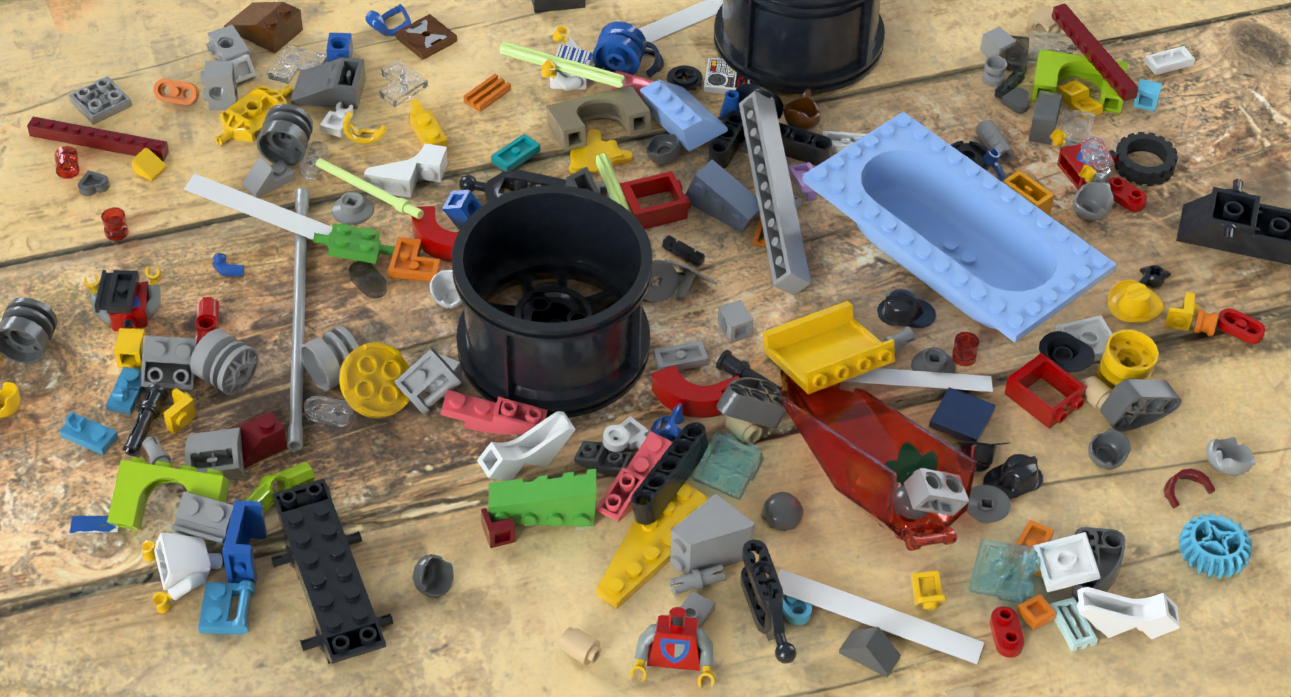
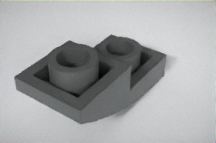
[574,441,634,477]

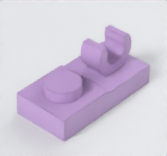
[788,162,817,202]

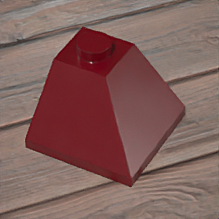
[227,412,288,469]

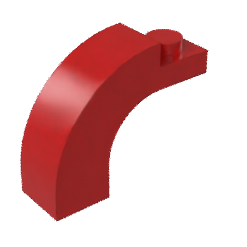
[412,206,458,262]
[652,365,740,418]

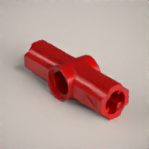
[195,297,220,345]

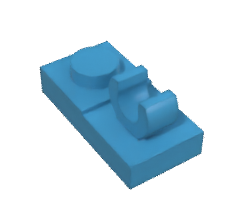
[106,367,144,415]
[60,412,118,455]

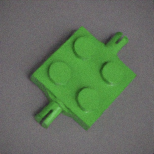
[313,223,395,264]

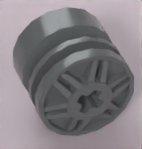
[257,104,313,166]
[0,297,58,364]

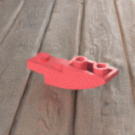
[440,390,548,435]
[596,431,672,522]

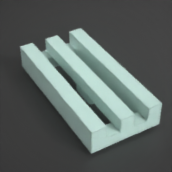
[1049,597,1098,652]

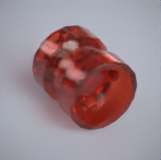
[54,146,80,179]
[101,207,129,241]
[952,332,979,367]

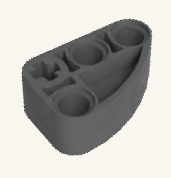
[1029,90,1063,145]
[716,377,790,428]
[1100,379,1182,431]
[1072,527,1125,602]

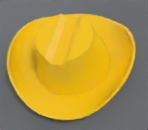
[1108,280,1164,323]

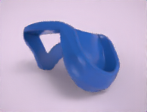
[365,4,411,36]
[650,403,684,442]

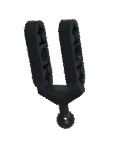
[459,170,566,202]
[740,540,797,664]

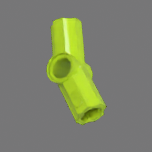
[244,462,315,515]

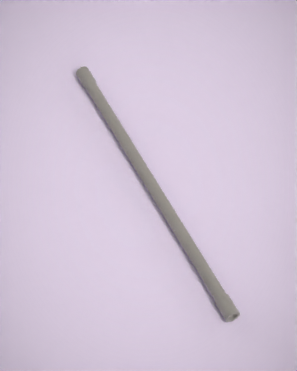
[287,188,309,451]

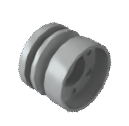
[300,325,359,392]
[190,329,259,395]

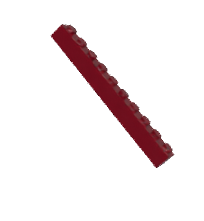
[1052,3,1139,102]
[27,116,169,162]

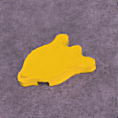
[568,129,633,176]

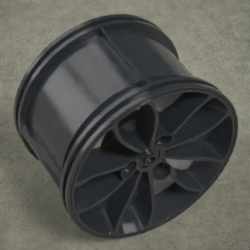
[714,0,885,94]
[452,185,652,418]

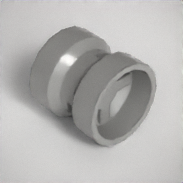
[982,55,1007,87]

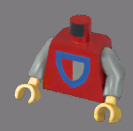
[1050,128,1117,190]
[84,266,162,332]
[630,607,716,688]

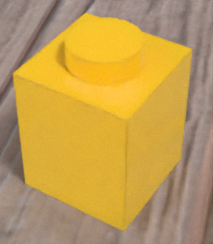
[114,328,146,368]

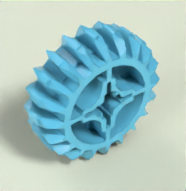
[1179,512,1252,580]

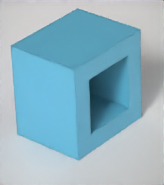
[1133,79,1162,112]

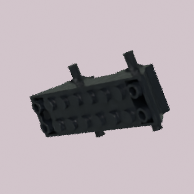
[1176,179,1291,265]
[271,479,393,664]

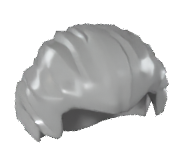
[1072,182,1114,221]
[1206,437,1256,476]

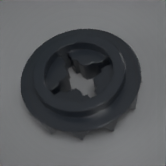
[667,65,703,91]

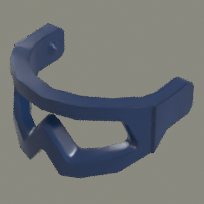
[644,41,664,77]

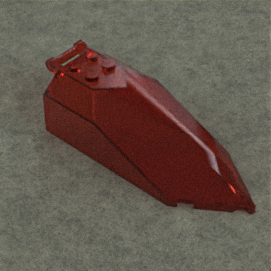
[780,369,977,551]

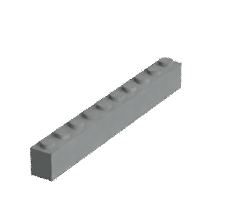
[739,91,811,295]

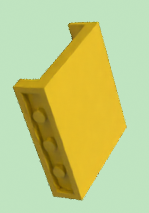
[762,301,895,394]

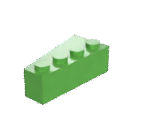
[488,469,596,527]

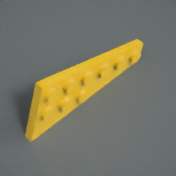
[597,482,709,609]

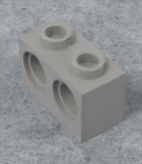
[904,468,969,516]

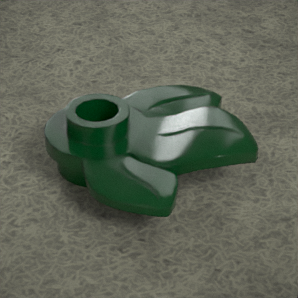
[885,442,937,486]

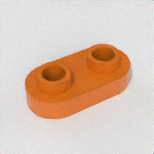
[153,78,199,105]

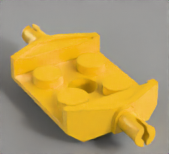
[215,84,293,146]

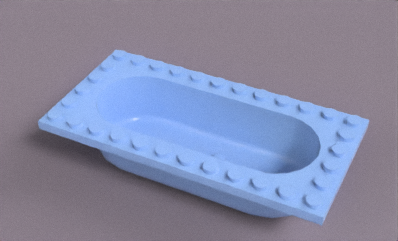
[802,111,1117,343]

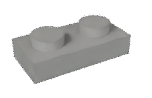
[653,341,708,371]

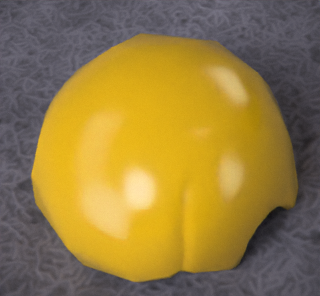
[0,382,21,419]

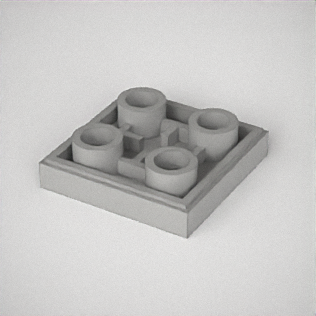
[69,76,132,125]

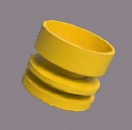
[1096,330,1159,390]

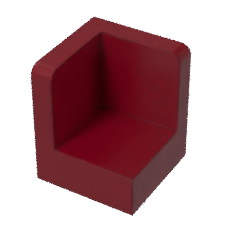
[481,508,516,548]

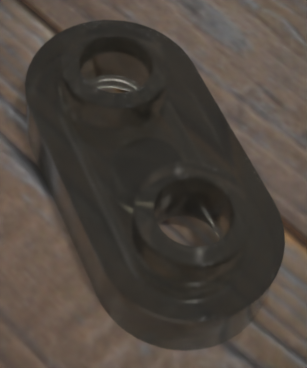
[349,261,387,299]

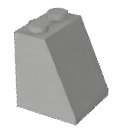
[670,494,755,574]

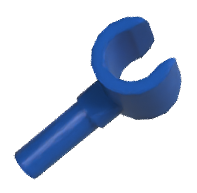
[983,148,1006,181]

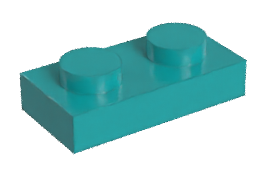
[491,133,541,172]

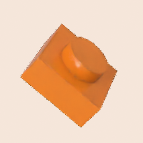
[1017,594,1057,631]

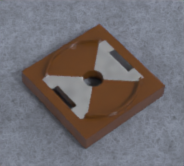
[395,14,457,60]

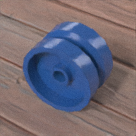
[592,21,647,75]

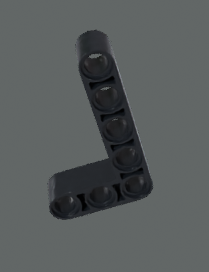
[708,110,832,169]

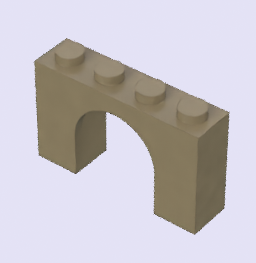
[546,86,652,151]

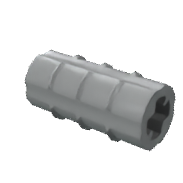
[975,120,1015,164]

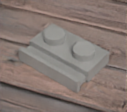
[171,492,234,544]

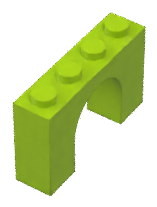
[1031,49,1128,114]
[107,457,230,543]

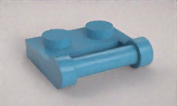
[198,580,255,634]

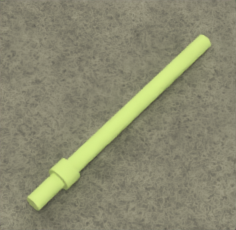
[316,158,424,219]

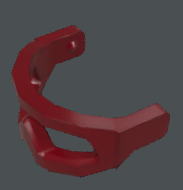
[1164,468,1215,509]

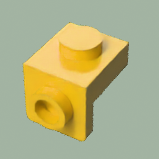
[1165,292,1199,331]
[164,388,196,434]
[910,571,946,610]

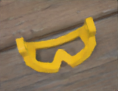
[343,111,387,144]

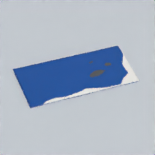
[69,516,118,533]

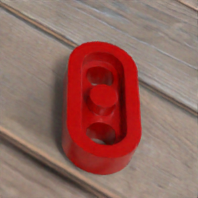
[1106,177,1147,212]
[1217,308,1265,344]
[990,606,1024,658]

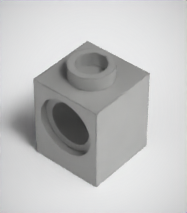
[718,300,753,344]

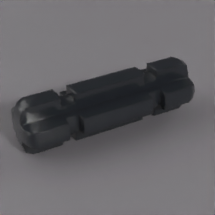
[994,68,1026,100]
[662,235,705,267]

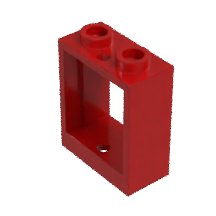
[619,171,691,229]
[1004,353,1087,429]

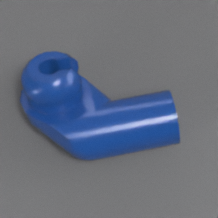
[212,253,244,277]

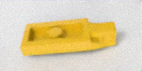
[409,100,448,146]

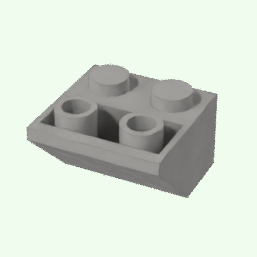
[141,335,196,390]
[185,427,245,480]

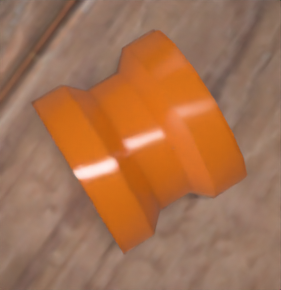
[1193,309,1219,337]

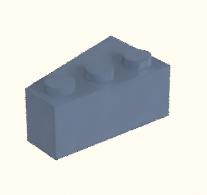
[685,160,760,232]

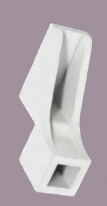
[364,143,448,198]
[477,411,576,481]
[1077,587,1180,639]

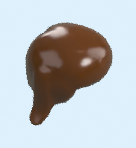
[784,89,821,130]

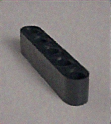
[631,422,709,525]

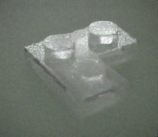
[268,45,328,84]
[379,59,428,107]

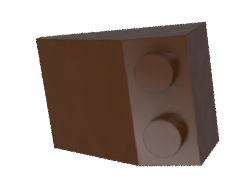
[224,2,303,53]

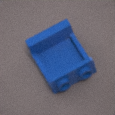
[222,500,267,586]

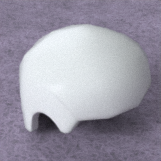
[430,270,463,309]

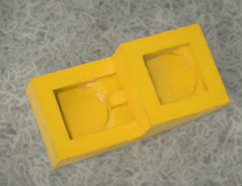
[1058,80,1103,120]

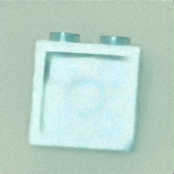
[693,432,764,500]
[968,539,1041,604]

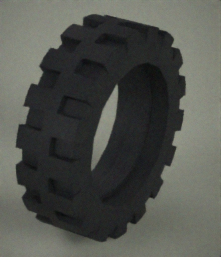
[1114,132,1178,186]

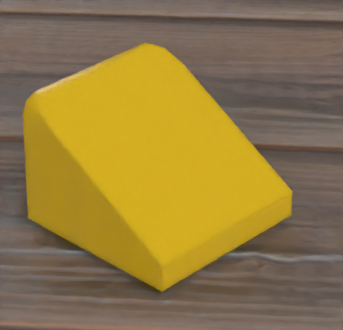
[132,148,167,181]

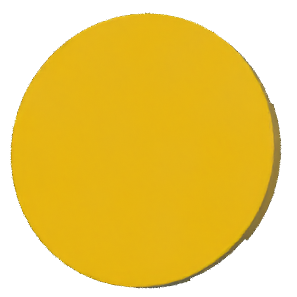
[339,342,410,419]

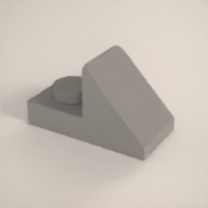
[243,157,295,198]

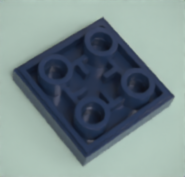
[929,387,996,442]

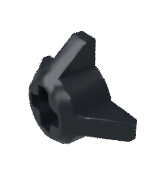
[1139,265,1171,287]

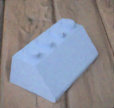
[640,80,728,151]

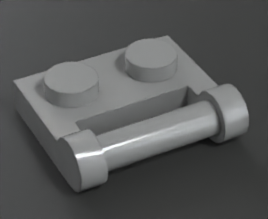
[394,347,463,415]

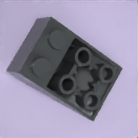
[290,57,366,110]

